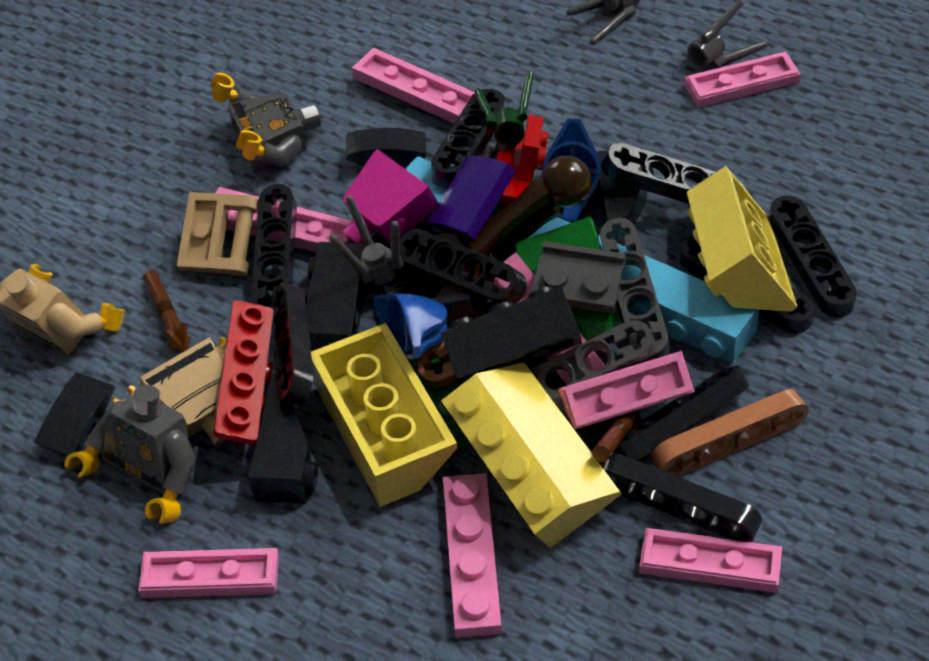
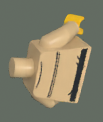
[0,264,125,355]
[113,337,228,446]

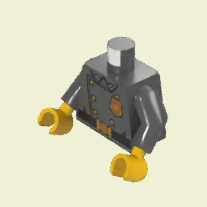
[210,73,321,174]
[65,385,196,524]

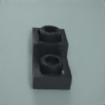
[346,128,427,166]
[34,372,116,456]

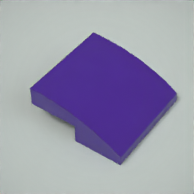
[427,155,516,240]

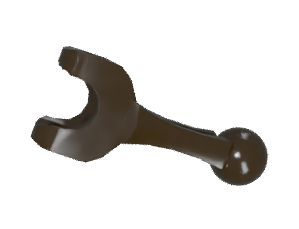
[414,156,592,310]

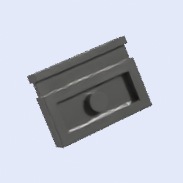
[531,241,626,314]

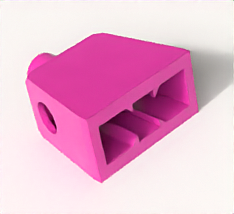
[342,149,438,244]

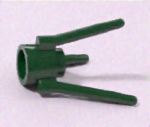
[475,71,534,148]

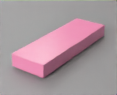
[684,52,801,108]
[558,351,695,430]
[639,528,782,593]
[138,548,279,598]

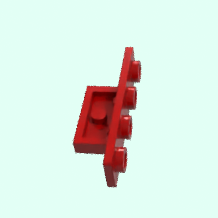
[497,114,549,207]
[213,300,274,445]

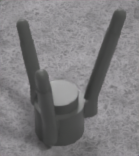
[567,0,640,44]
[687,0,768,69]
[329,195,404,286]

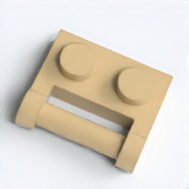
[177,192,258,276]

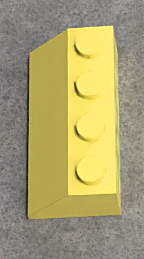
[687,166,797,312]
[311,323,457,507]
[441,362,622,548]

